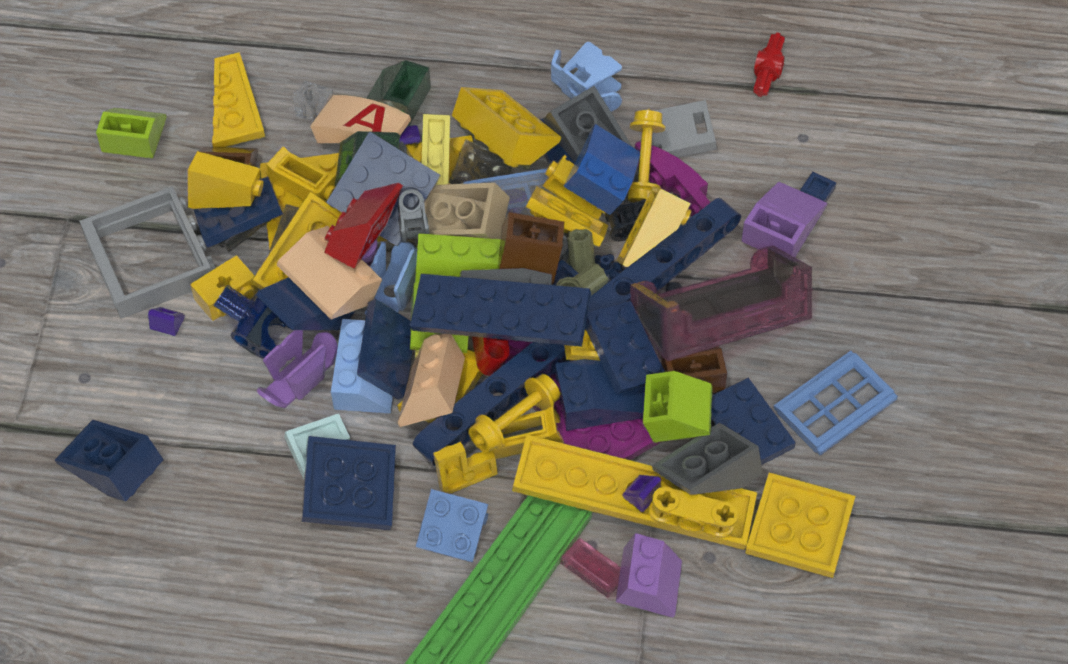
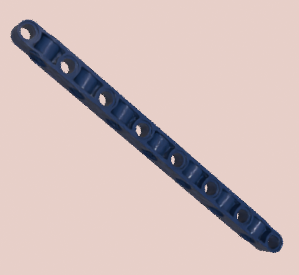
[413,197,741,466]

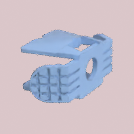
[551,42,622,111]
[364,241,417,314]

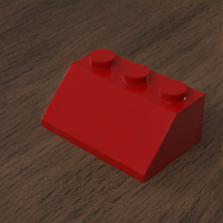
[324,183,403,269]

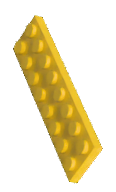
[512,434,757,550]

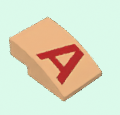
[310,95,411,152]

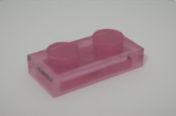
[560,538,621,598]

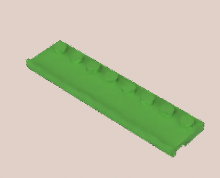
[405,495,592,664]

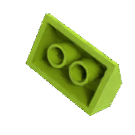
[415,234,501,283]

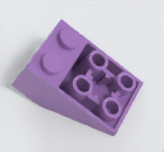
[742,182,828,264]

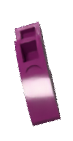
[635,141,711,217]

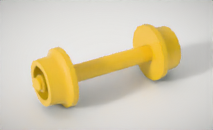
[628,109,666,203]
[469,374,560,453]

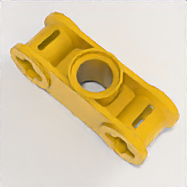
[649,487,739,538]

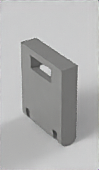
[652,100,717,158]

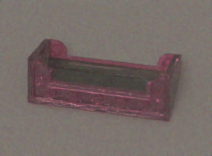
[630,245,812,361]

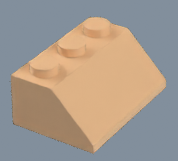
[277,226,382,319]
[398,334,465,427]

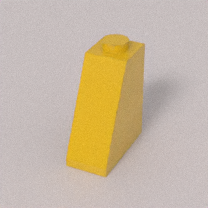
[188,151,264,209]

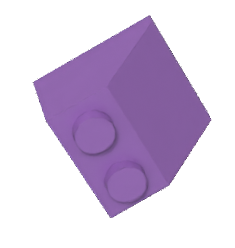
[616,533,682,618]

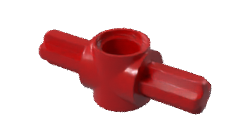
[753,32,785,97]

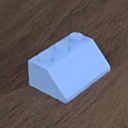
[331,319,393,413]

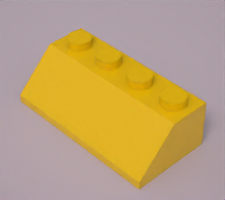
[452,87,561,167]

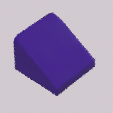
[394,125,421,146]

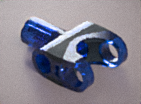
[213,285,290,359]

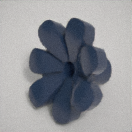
[594,254,622,282]

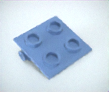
[416,489,489,562]

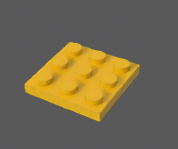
[745,472,855,578]

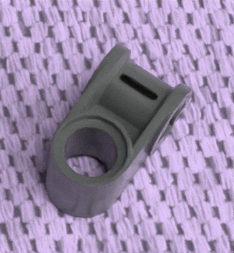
[397,186,430,242]

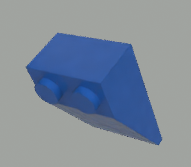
[563,124,640,215]

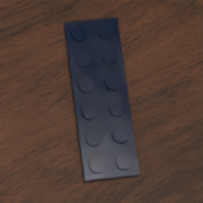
[410,274,591,347]

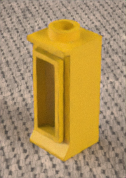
[266,147,337,202]
[543,155,606,220]
[492,406,564,459]

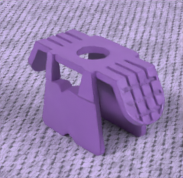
[256,330,338,408]

